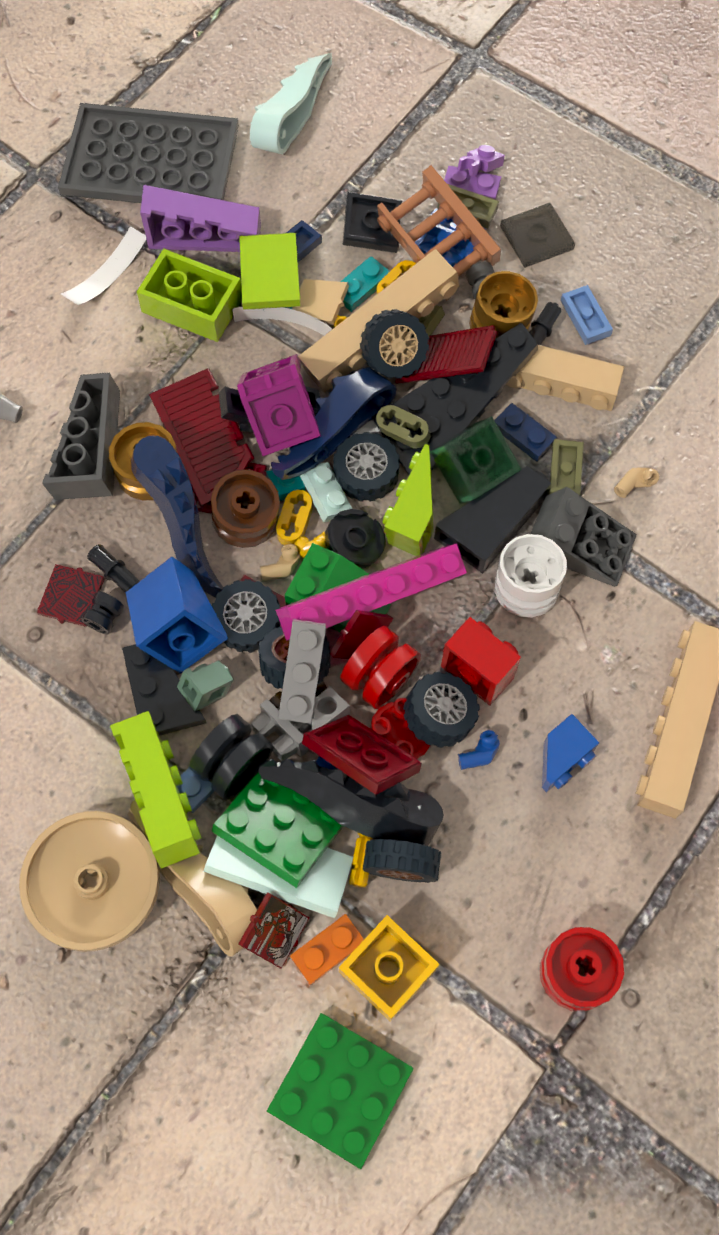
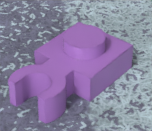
[458,145,505,176]

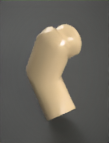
[260,544,300,581]

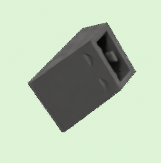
[531,487,637,587]

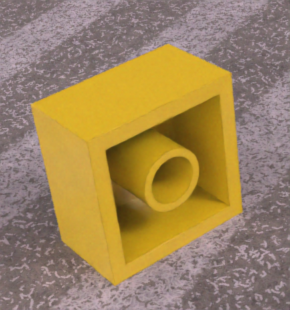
[339,915,440,1022]

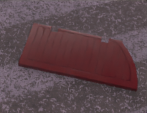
[149,368,254,508]

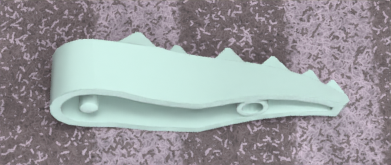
[250,53,332,155]

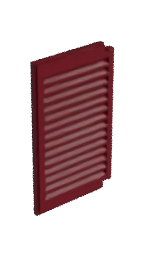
[395,325,497,384]

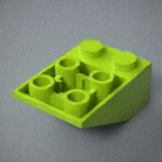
[382,444,434,556]

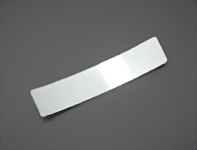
[61,227,146,305]
[233,307,332,336]

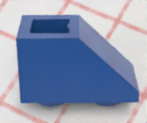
[542,714,599,793]

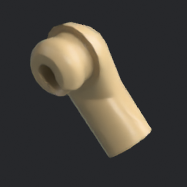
[614,468,659,498]

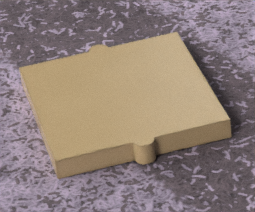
[293,279,349,325]

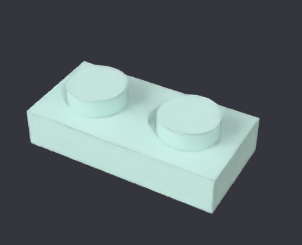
[300,462,352,523]

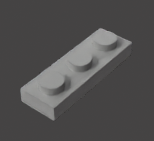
[278,619,326,724]

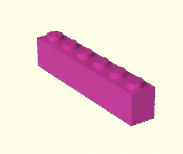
[276,544,467,640]

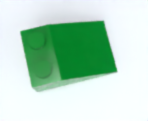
[284,543,393,633]

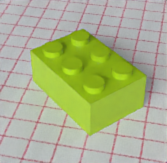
[137,248,242,342]

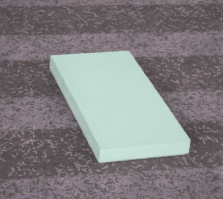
[203,835,353,918]

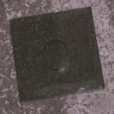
[500,203,575,268]

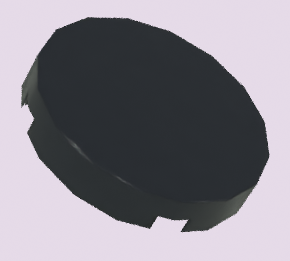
[325,509,386,569]

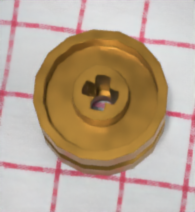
[109,422,178,501]

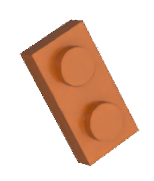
[290,914,364,986]

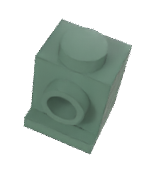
[177,660,234,712]

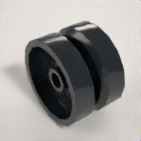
[189,714,274,801]

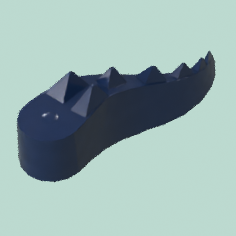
[271,367,397,480]
[131,436,223,597]

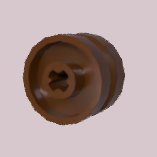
[211,470,280,548]

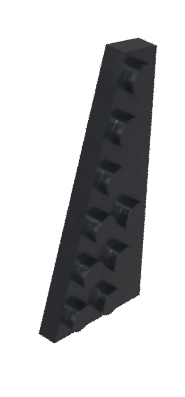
[371,322,538,475]

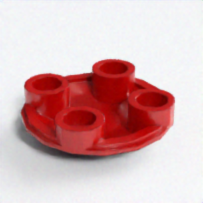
[370,698,430,759]

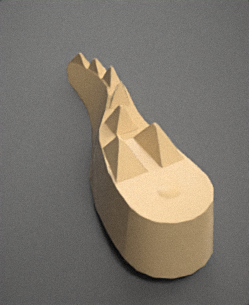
[128,800,257,957]

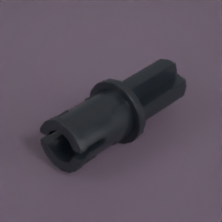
[529,302,561,345]
[87,544,140,593]

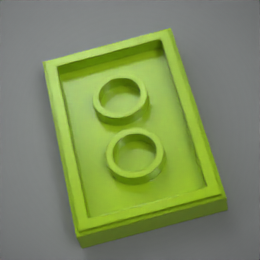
[239,233,300,310]

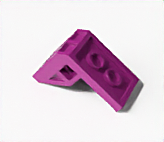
[237,354,321,456]

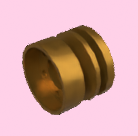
[469,271,538,339]

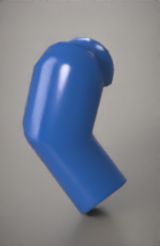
[458,730,500,770]

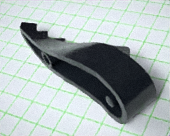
[258,759,444,846]

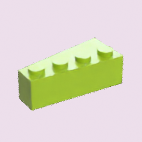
[110,711,202,869]

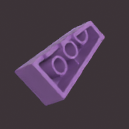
[140,185,261,252]

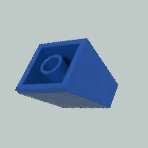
[126,556,228,674]

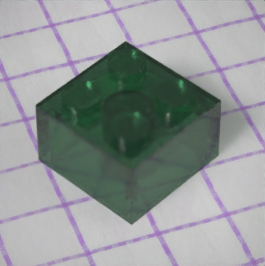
[430,416,521,504]

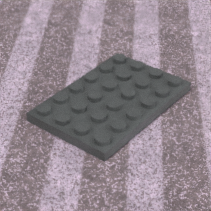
[58,103,239,203]

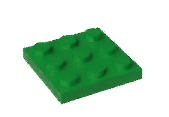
[212,772,344,888]
[266,1013,414,1170]

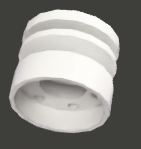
[494,534,567,618]

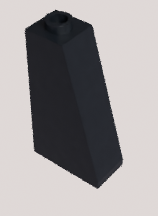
[434,466,551,574]

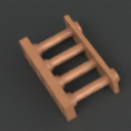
[377,165,501,301]

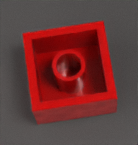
[441,617,521,706]

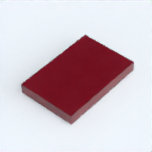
[302,715,422,795]

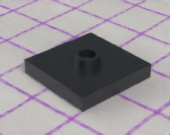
[342,192,402,253]

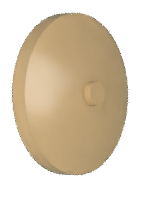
[19,811,160,952]

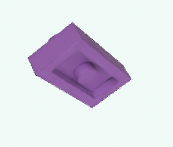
[444,166,501,200]

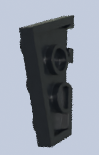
[122,644,207,736]

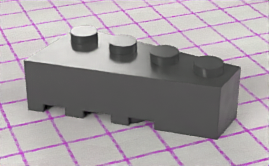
[42,372,120,500]

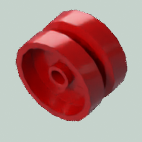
[340,625,421,709]
[540,927,624,1011]

